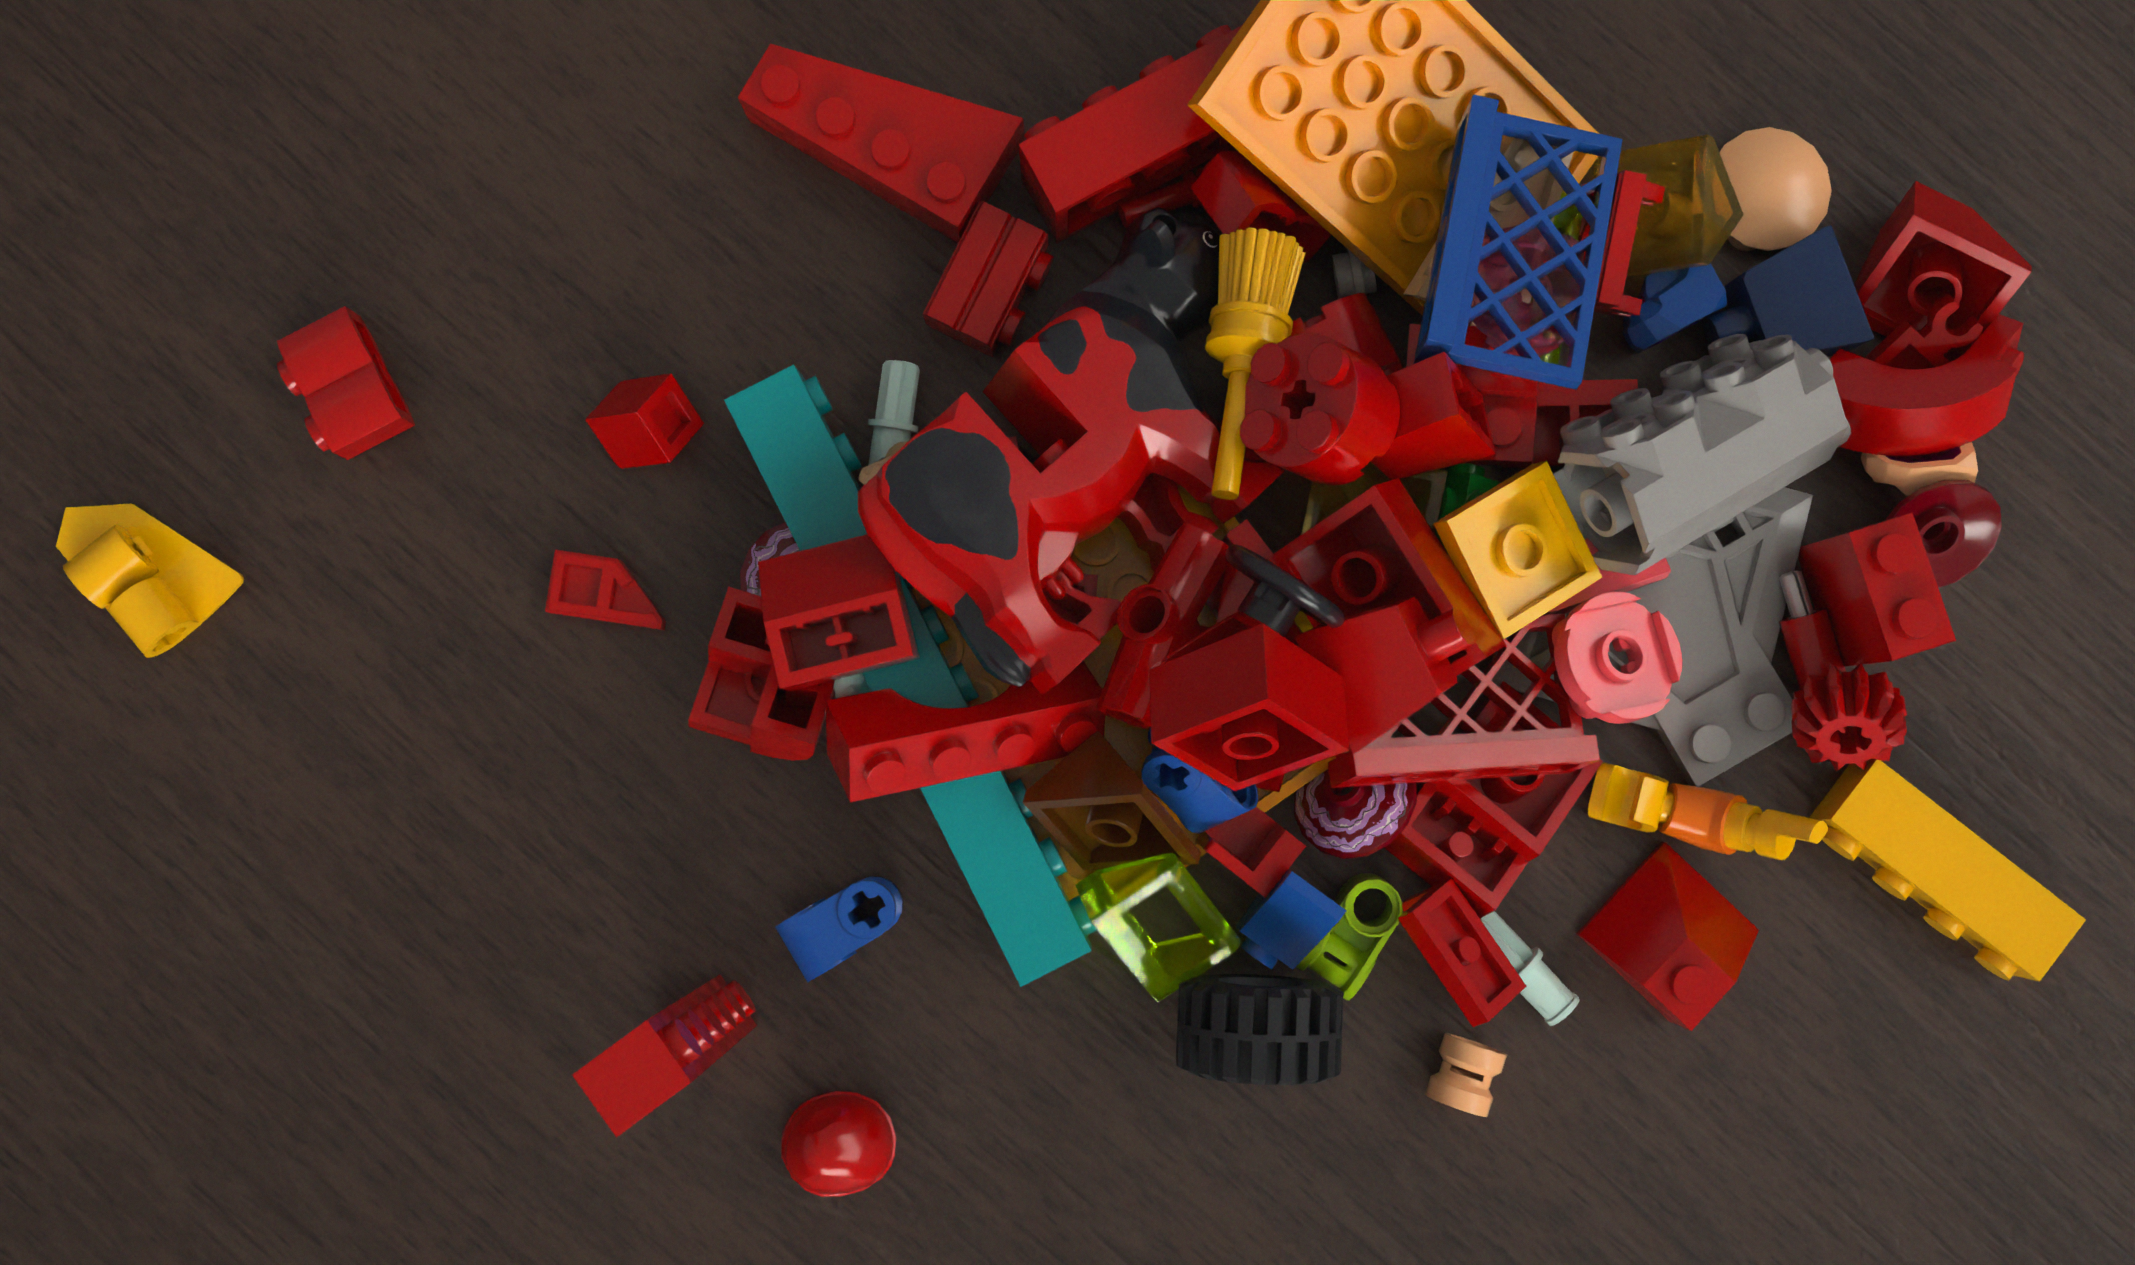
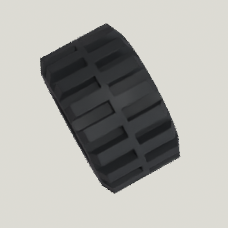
[1176,974,1344,1085]

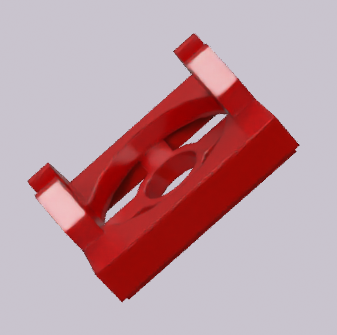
[1556,170,1665,317]

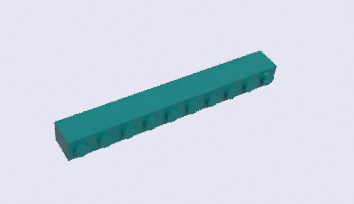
[724,364,1097,987]

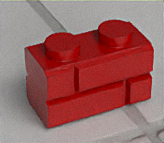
[923,201,1054,357]

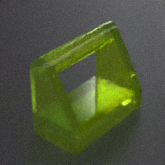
[1075,853,1240,1003]

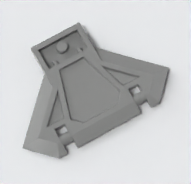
[1491,487,1813,787]

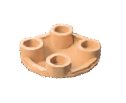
[1704,127,1832,252]

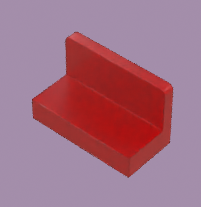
[1397,878,1526,1027]

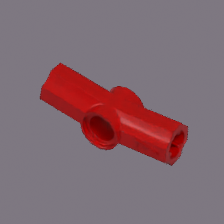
[1096,523,1229,729]

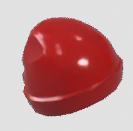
[781,1091,896,1197]

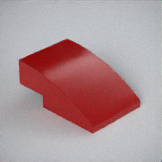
[1384,681,1603,918]

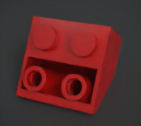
[758,534,920,691]

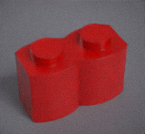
[1190,151,1331,263]
[277,306,415,460]

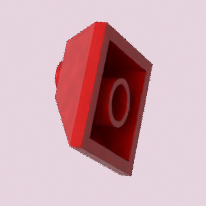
[1854,181,2032,361]
[1576,841,1759,1031]

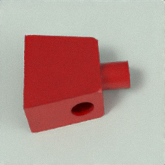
[1371,352,1496,479]
[1295,597,1475,753]

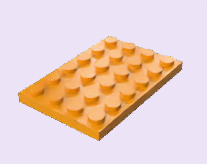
[1187,0,1599,326]

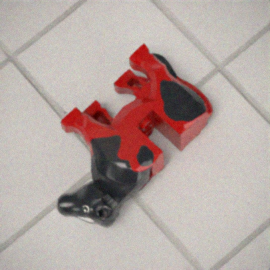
[858,207,1284,695]

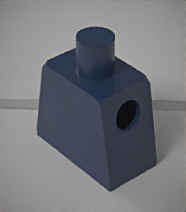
[1703,225,1875,356]

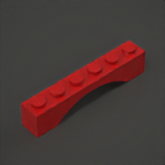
[572,974,757,1138]

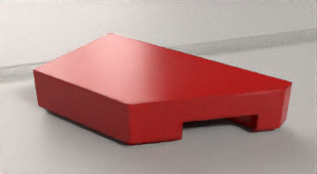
[545,550,666,630]

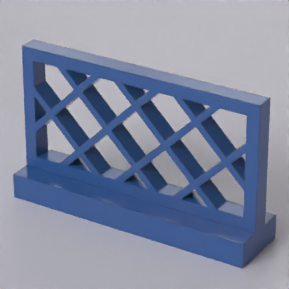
[1414,95,1623,390]

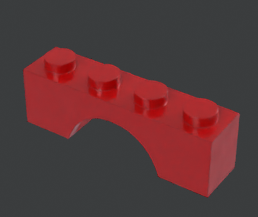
[826,661,1106,802]

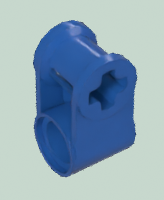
[1141,727,1258,834]
[775,876,903,983]

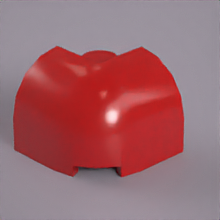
[688,587,835,761]

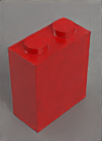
[1798,512,1956,667]

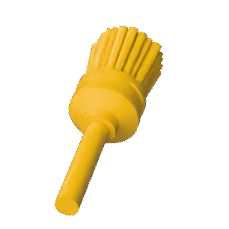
[1205,228,1306,500]

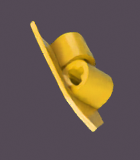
[56,503,244,658]

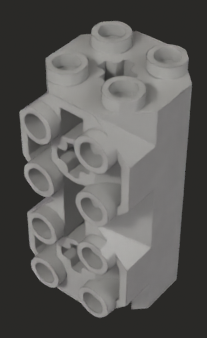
[1553,334,1851,575]

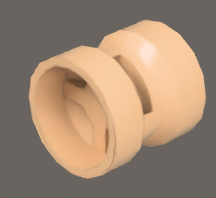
[1425,1033,1507,1117]

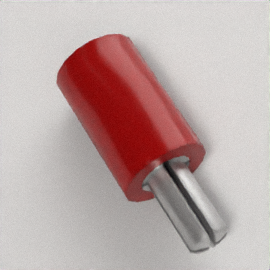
[1779,571,1846,690]

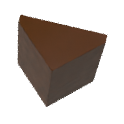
[1023,730,1201,870]

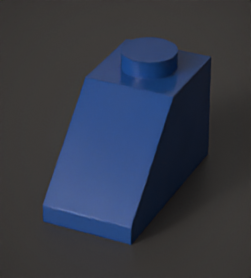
[1235,869,1347,970]

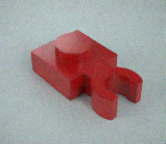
[1864,294,1984,369]

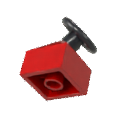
[1149,545,1349,791]

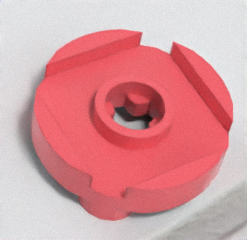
[1552,591,1682,724]

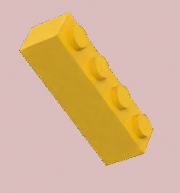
[1809,758,2086,982]

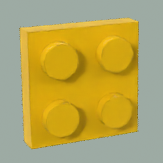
[1433,461,1603,639]

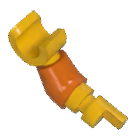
[1588,762,1828,860]

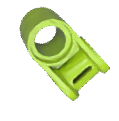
[1295,873,1403,1001]

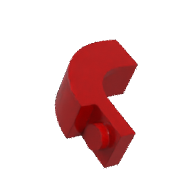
[1830,314,2024,456]

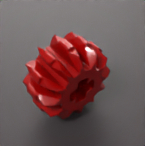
[1791,663,1907,772]

